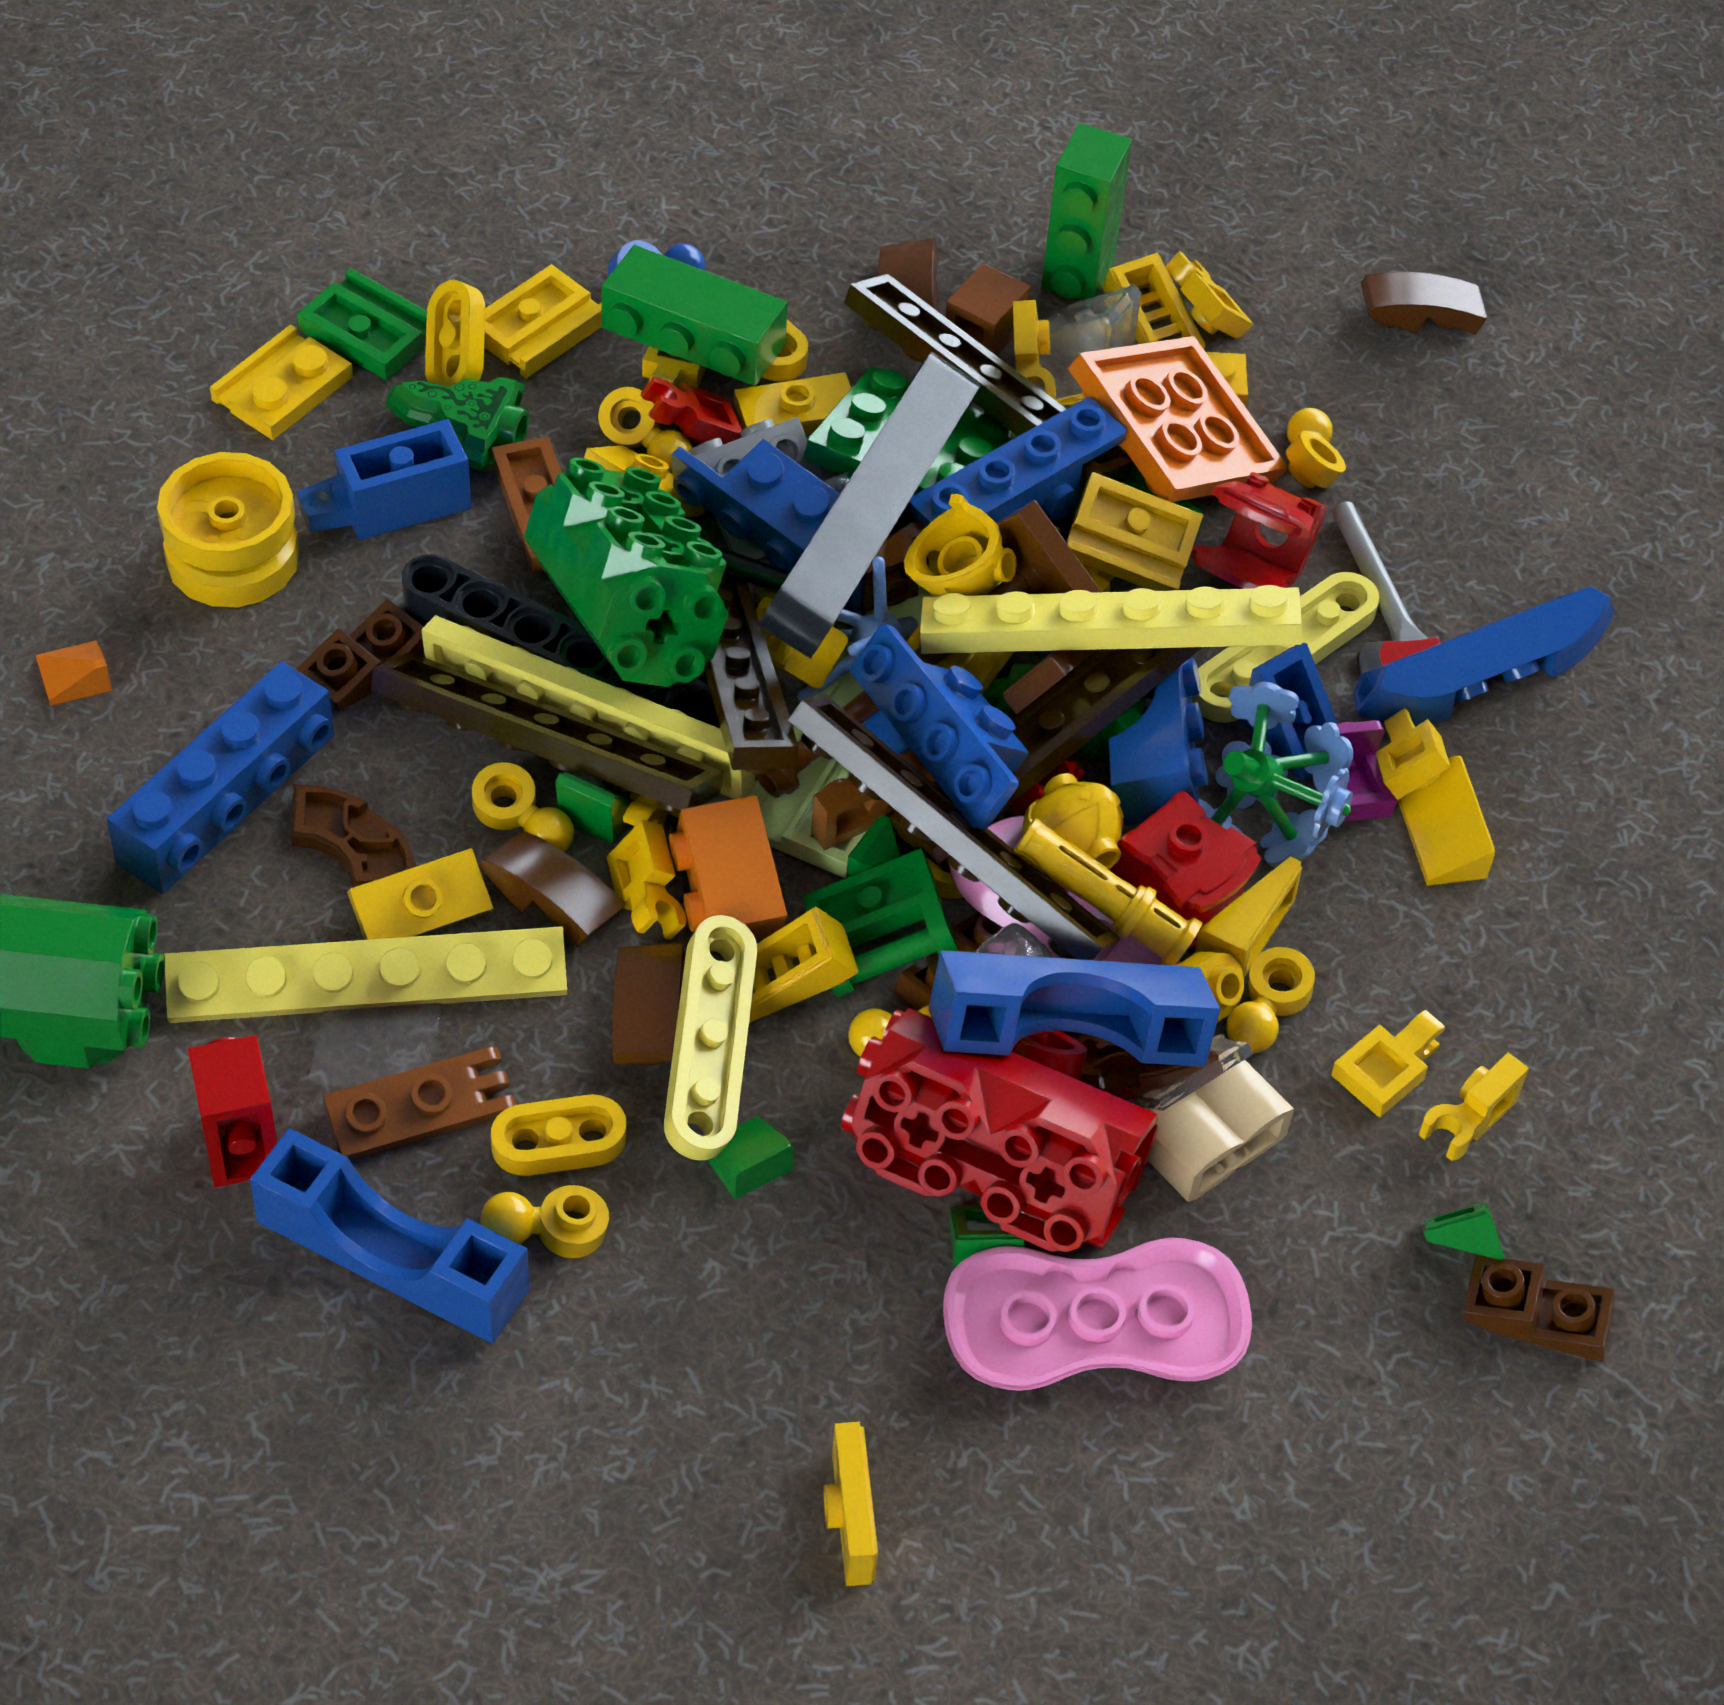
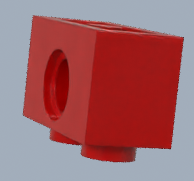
[188,1035,277,1188]

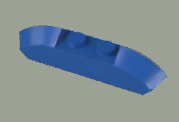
[1353,586,1615,726]

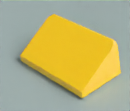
[1398,756,1495,886]

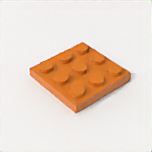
[1068,336,1289,503]

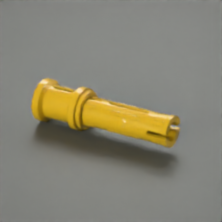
[1012,818,1202,966]

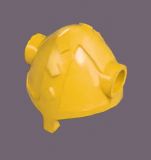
[904,494,1017,597]
[1022,773,1124,869]

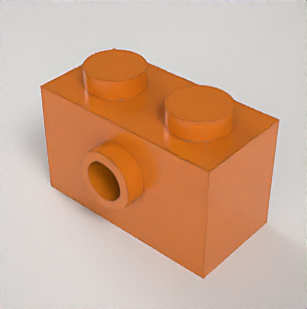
[669,795,787,939]

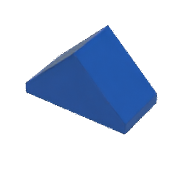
[1241,643,1338,781]

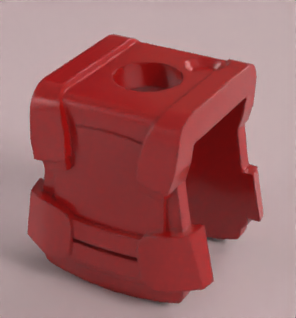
[1190,472,1328,589]
[1110,791,1261,953]

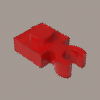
[640,377,742,445]

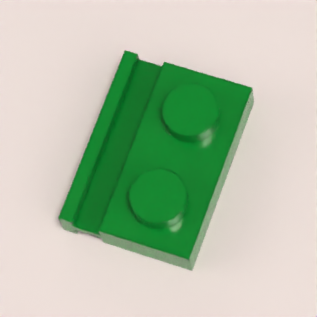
[297,268,427,381]

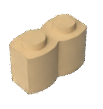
[1144,1055,1294,1202]

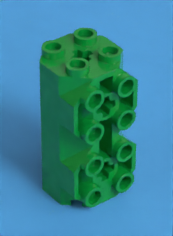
[524,457,728,687]
[0,894,165,1069]

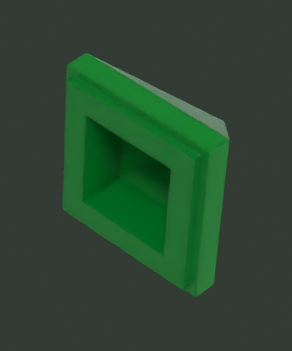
[846,815,900,878]

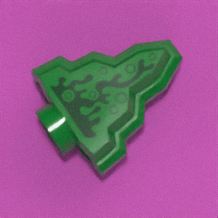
[386,377,529,472]

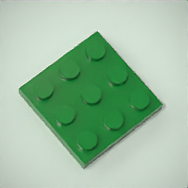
[803,366,1018,503]

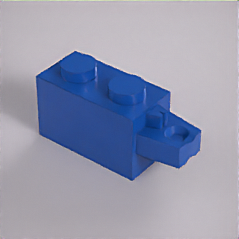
[297,419,471,541]

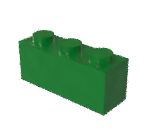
[1041,123,1132,304]
[601,244,788,386]

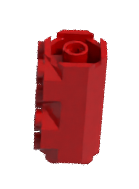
[840,1008,1158,1252]

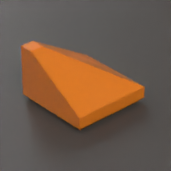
[35,640,112,706]

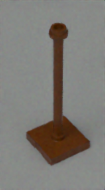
[755,500,1101,798]

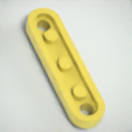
[1191,572,1379,722]
[664,915,757,1161]

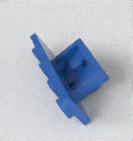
[909,397,1126,527]
[670,439,861,613]
[850,624,1029,830]

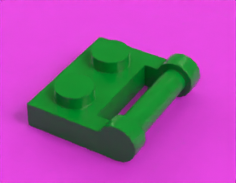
[802,848,959,998]

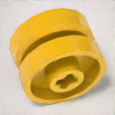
[157,452,299,608]

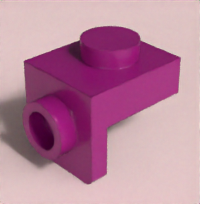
[1312,720,1398,822]

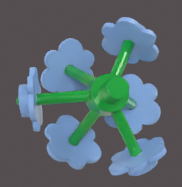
[1199,681,1353,867]

